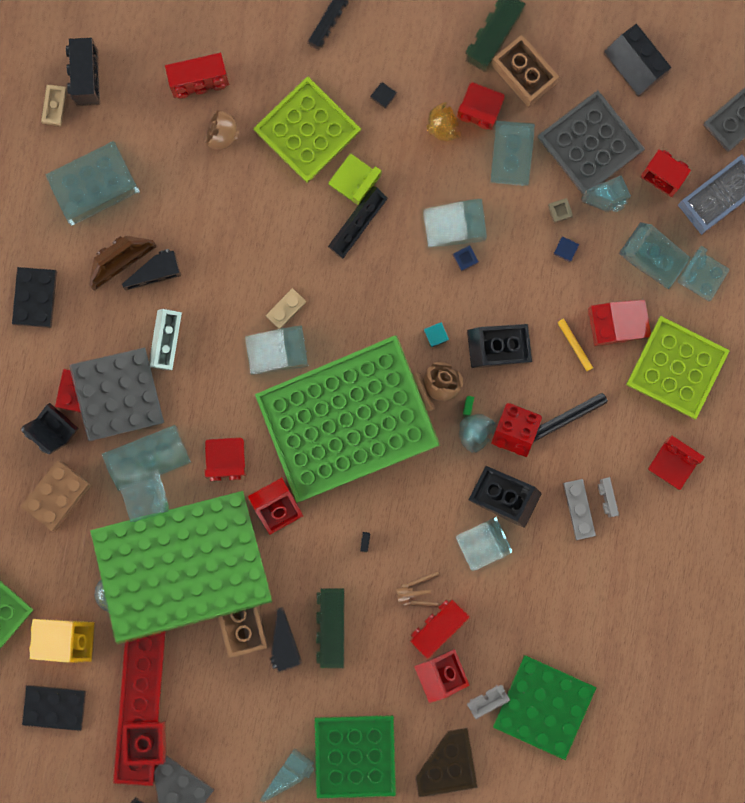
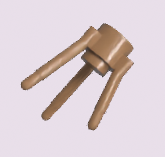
[397,572,439,607]

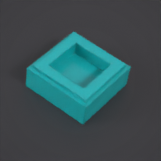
[424,322,449,348]

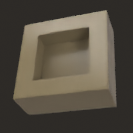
[548,198,573,223]

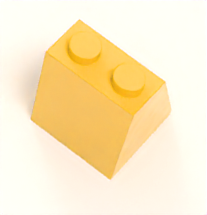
[29,619,95,662]

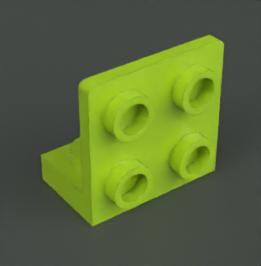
[329,154,382,205]

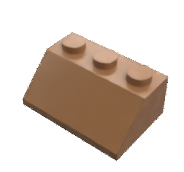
[219,606,269,658]

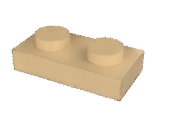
[41,85,67,126]
[266,288,306,330]

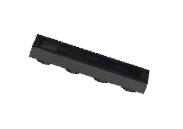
[328,186,388,259]

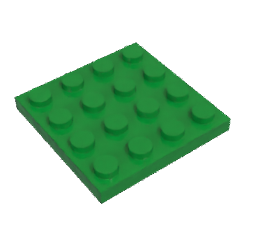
[493,655,597,760]
[315,715,396,798]

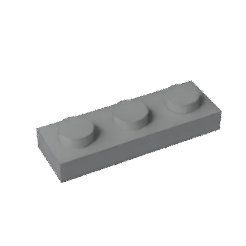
[563,479,596,540]

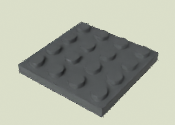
[537,90,645,196]
[69,348,164,442]

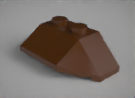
[89,236,157,291]

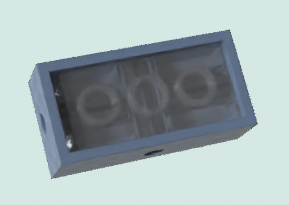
[678,155,745,235]

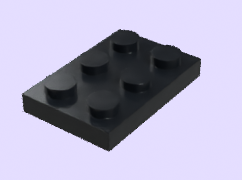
[12,267,57,328]
[22,685,86,731]

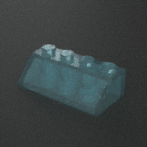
[102,425,191,491]

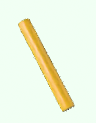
[557,319,593,372]

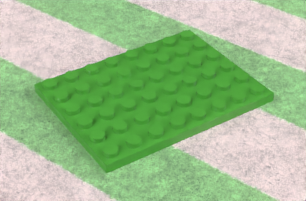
[255,335,440,503]
[90,491,272,644]

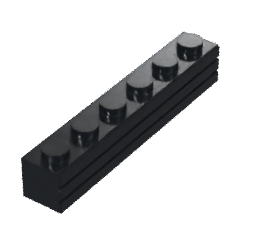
[308,0,349,50]

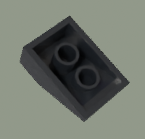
[467,324,532,368]
[469,466,542,528]
[270,607,302,672]

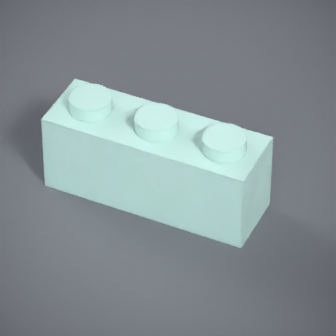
[149,309,182,370]

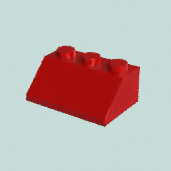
[410,599,470,659]

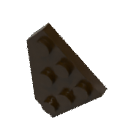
[416,728,478,797]

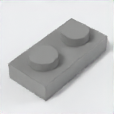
[598,477,619,518]

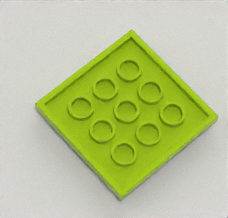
[253,76,361,183]
[626,316,730,420]

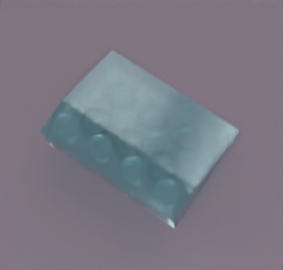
[46,141,140,226]

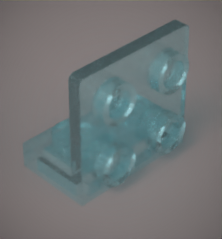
[677,246,729,301]
[120,469,169,522]
[456,517,513,571]

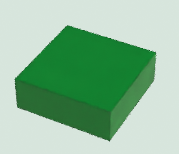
[462,396,474,417]

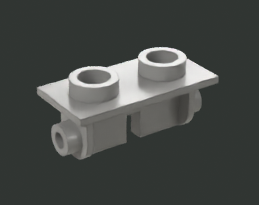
[467,685,510,719]

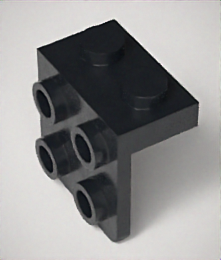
[21,403,79,454]

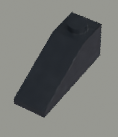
[122,249,181,291]

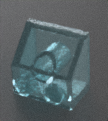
[581,175,631,212]

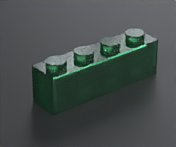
[465,0,526,72]
[316,588,344,668]

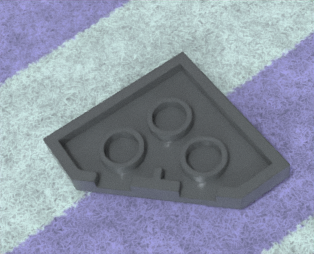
[154,755,214,803]

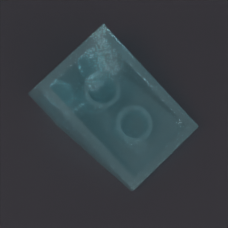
[490,121,535,185]
[424,199,487,248]
[619,222,690,289]
[245,325,308,375]

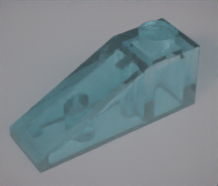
[260,748,315,802]

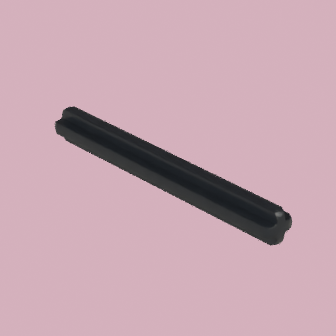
[533,393,608,442]

